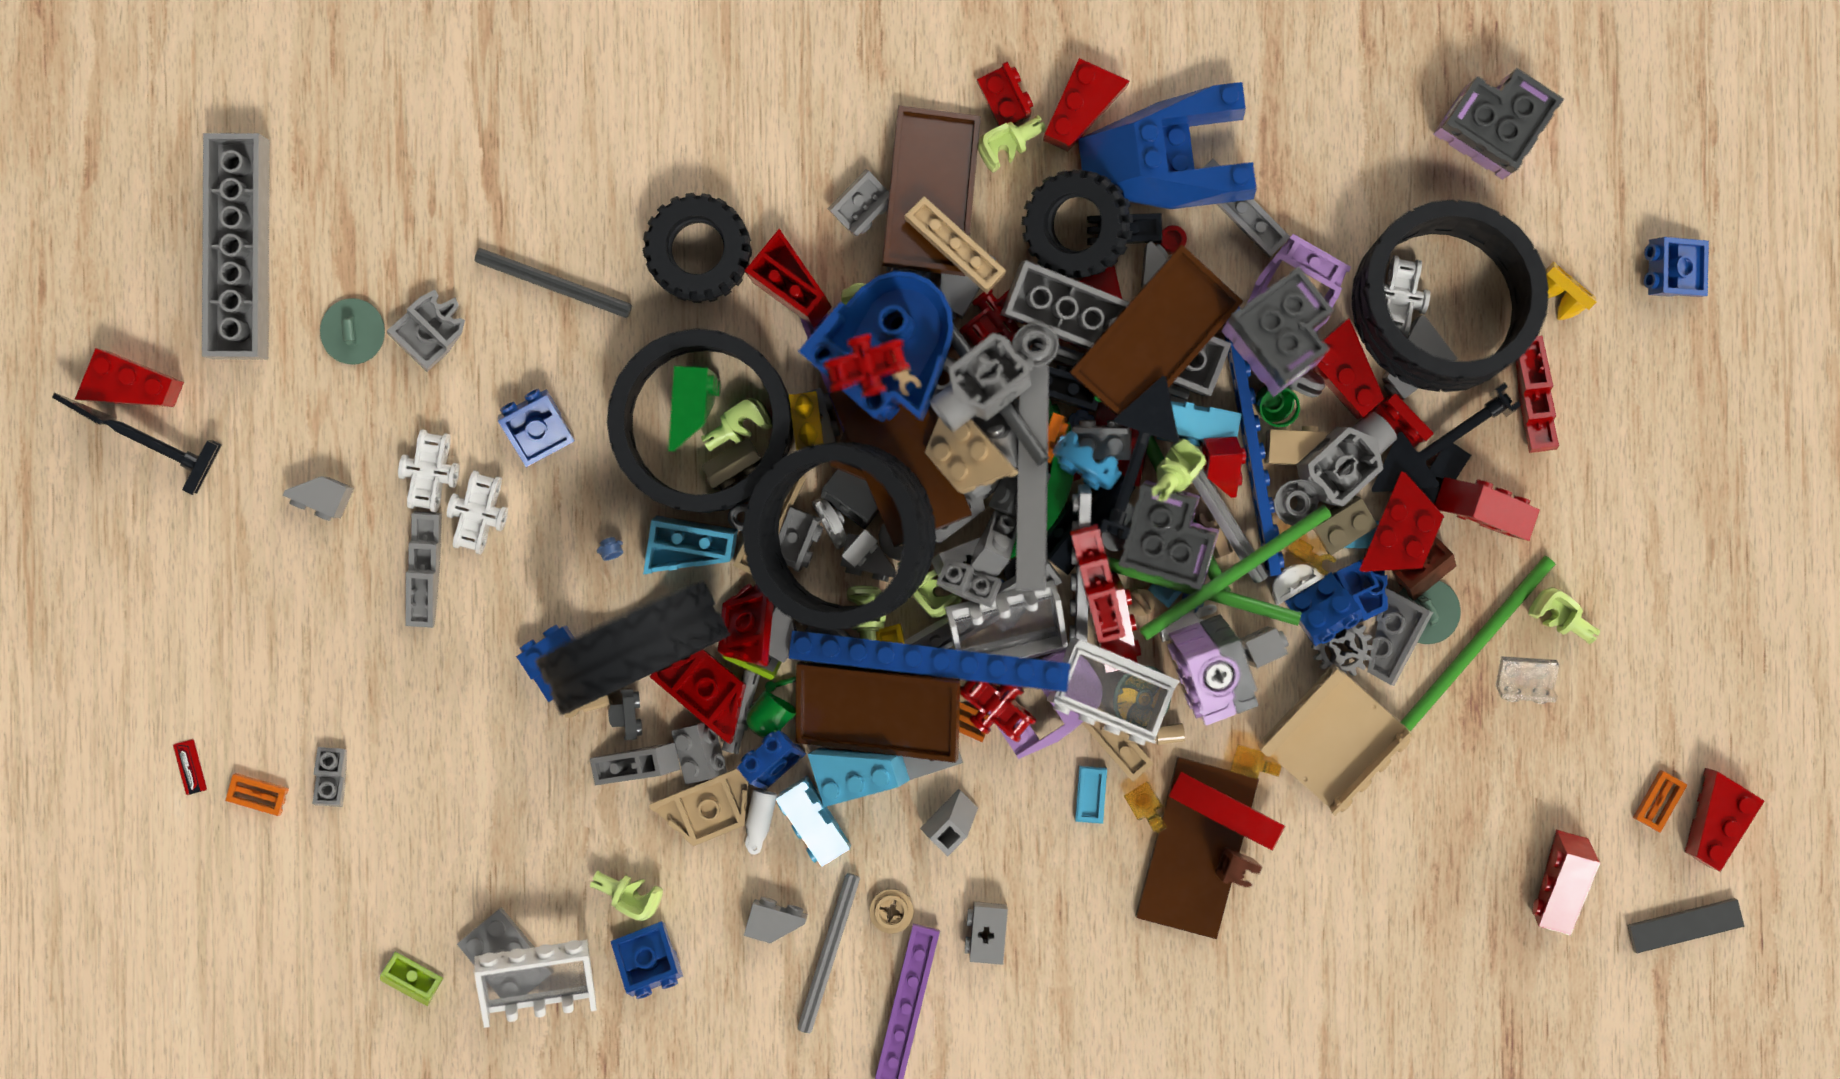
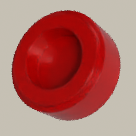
[1159,225,1187,254]

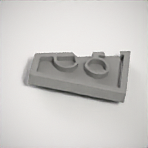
[1367,587,1433,686]

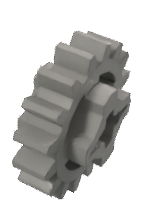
[1311,625,1374,676]

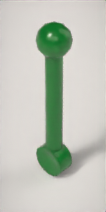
[765,676,796,692]

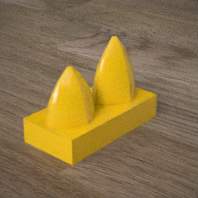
[1546,261,1597,320]
[789,391,824,451]

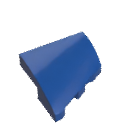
[1333,559,1388,622]

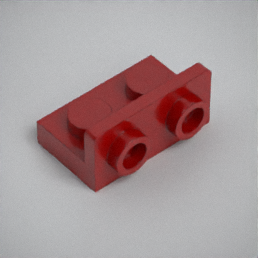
[977,62,1033,126]
[1373,393,1434,448]

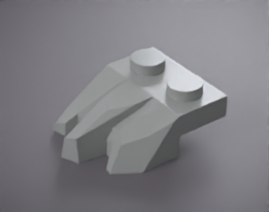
[387,290,465,372]

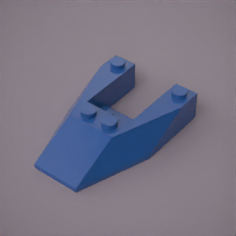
[1078,82,1257,209]

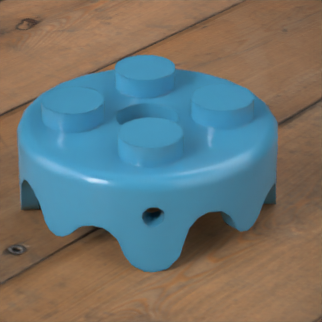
[1052,431,1122,491]

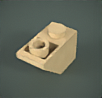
[1265,425,1326,465]

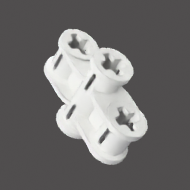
[1384,255,1430,337]
[398,429,460,513]
[447,470,508,555]

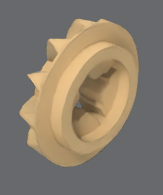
[870,889,914,934]

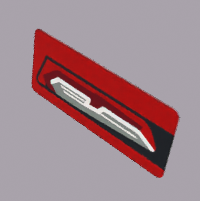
[173,739,207,795]

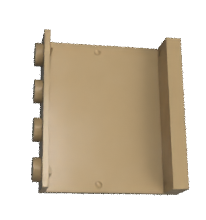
[1258,663,1412,816]

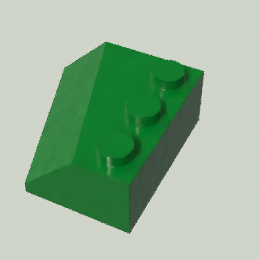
[668,366,721,452]

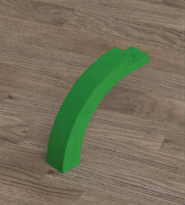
[1010,399,1074,558]

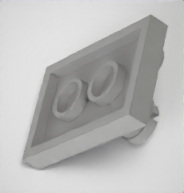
[457,907,554,998]

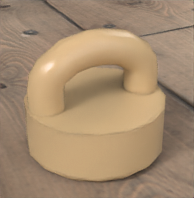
[1127,588,1155,616]

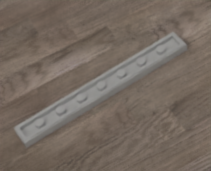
[1016,365,1049,591]

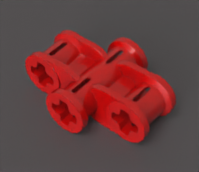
[959,289,1022,349]
[823,334,910,397]
[960,681,1037,742]

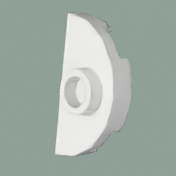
[812,497,847,550]
[1272,564,1324,606]

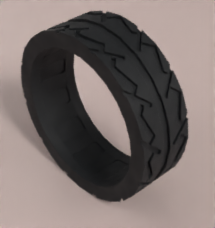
[1351,200,1549,392]
[607,329,793,513]
[743,442,936,630]
[535,581,730,715]

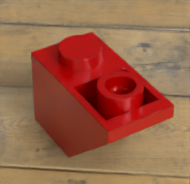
[1202,437,1246,498]

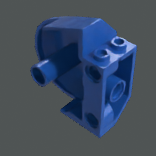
[798,271,953,422]

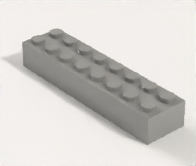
[202,133,270,360]
[1000,260,1231,396]

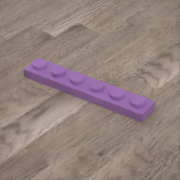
[875,923,940,1079]

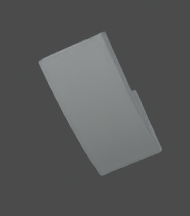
[936,559,1002,608]
[312,747,347,807]

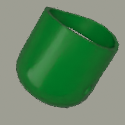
[1255,385,1300,427]
[746,690,797,739]

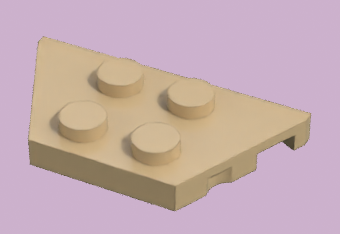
[925,418,1019,494]
[649,768,749,846]

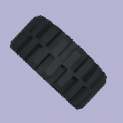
[1022,170,1133,278]
[643,193,752,303]

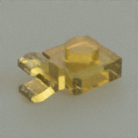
[1284,539,1336,575]
[1230,744,1282,779]
[1124,781,1167,834]

